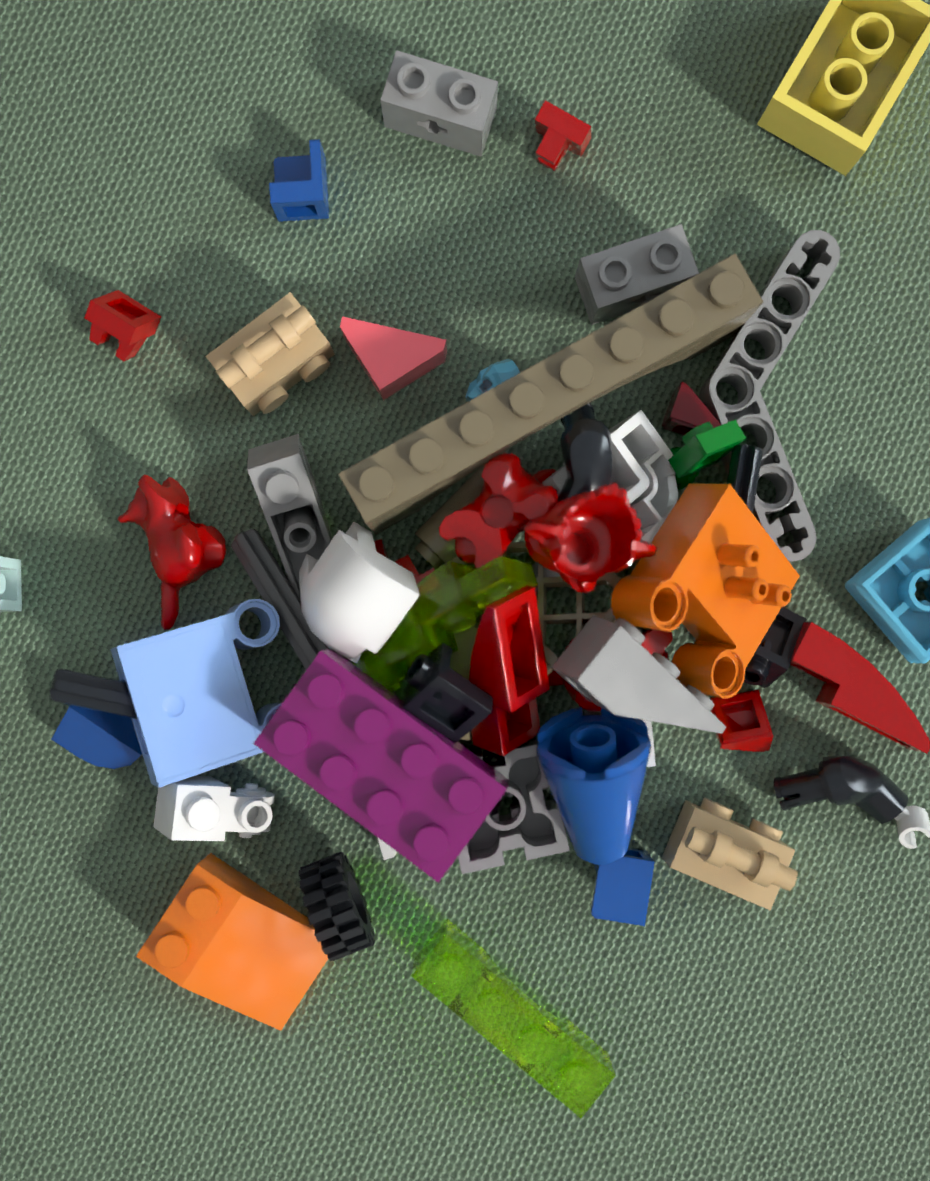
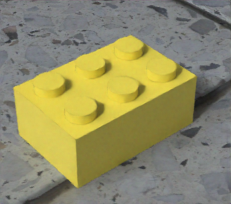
[757,0,930,176]

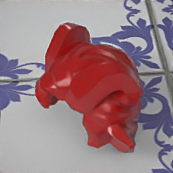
[524,483,657,593]

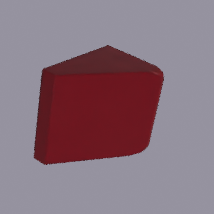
[661,382,721,436]

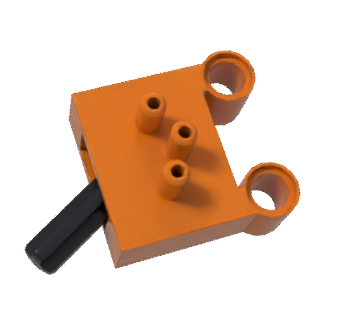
[611,444,800,698]

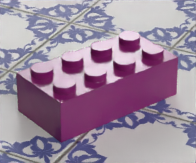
[253,649,509,883]

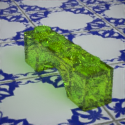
[411,919,616,1118]

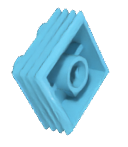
[845,518,930,664]

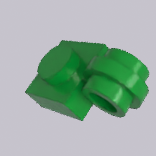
[668,420,746,490]

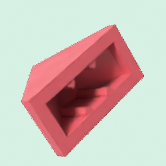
[340,316,447,400]

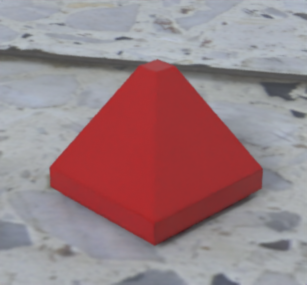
[710,690,773,752]

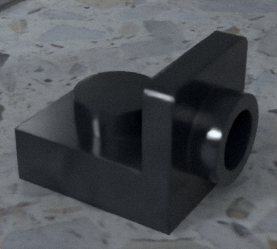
[744,607,806,688]
[403,642,493,743]

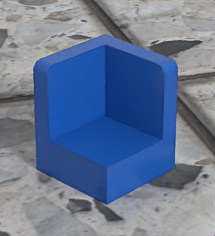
[269,139,329,222]
[591,848,655,926]

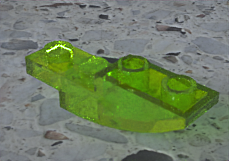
[351,556,538,693]

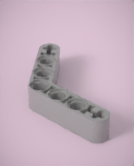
[699,230,840,562]

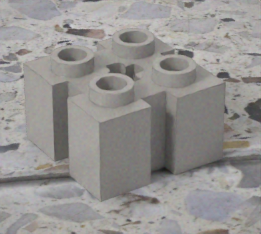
[458,738,570,874]

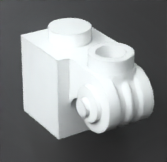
[153,776,274,841]

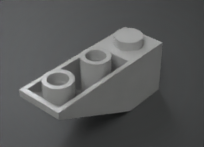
[247,434,333,598]
[551,615,726,734]

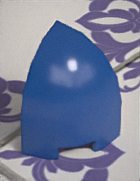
[51,705,142,769]

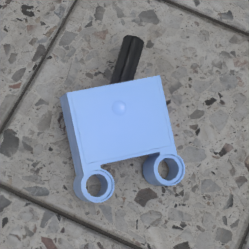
[49,599,282,788]

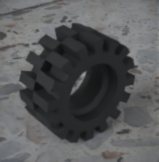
[299,851,375,961]

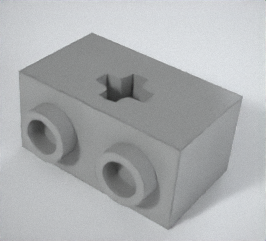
[380,50,498,157]
[575,224,699,325]

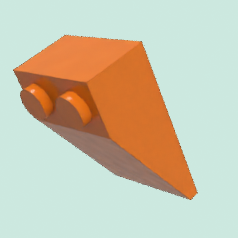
[136,853,328,1031]

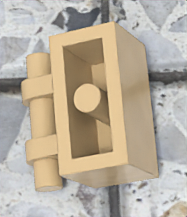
[206,292,335,416]
[662,798,798,911]

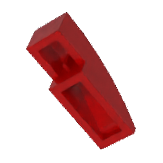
[469,585,550,756]
[790,622,930,754]

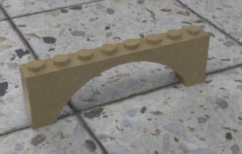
[339,253,763,535]

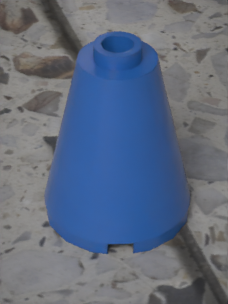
[536,707,651,865]

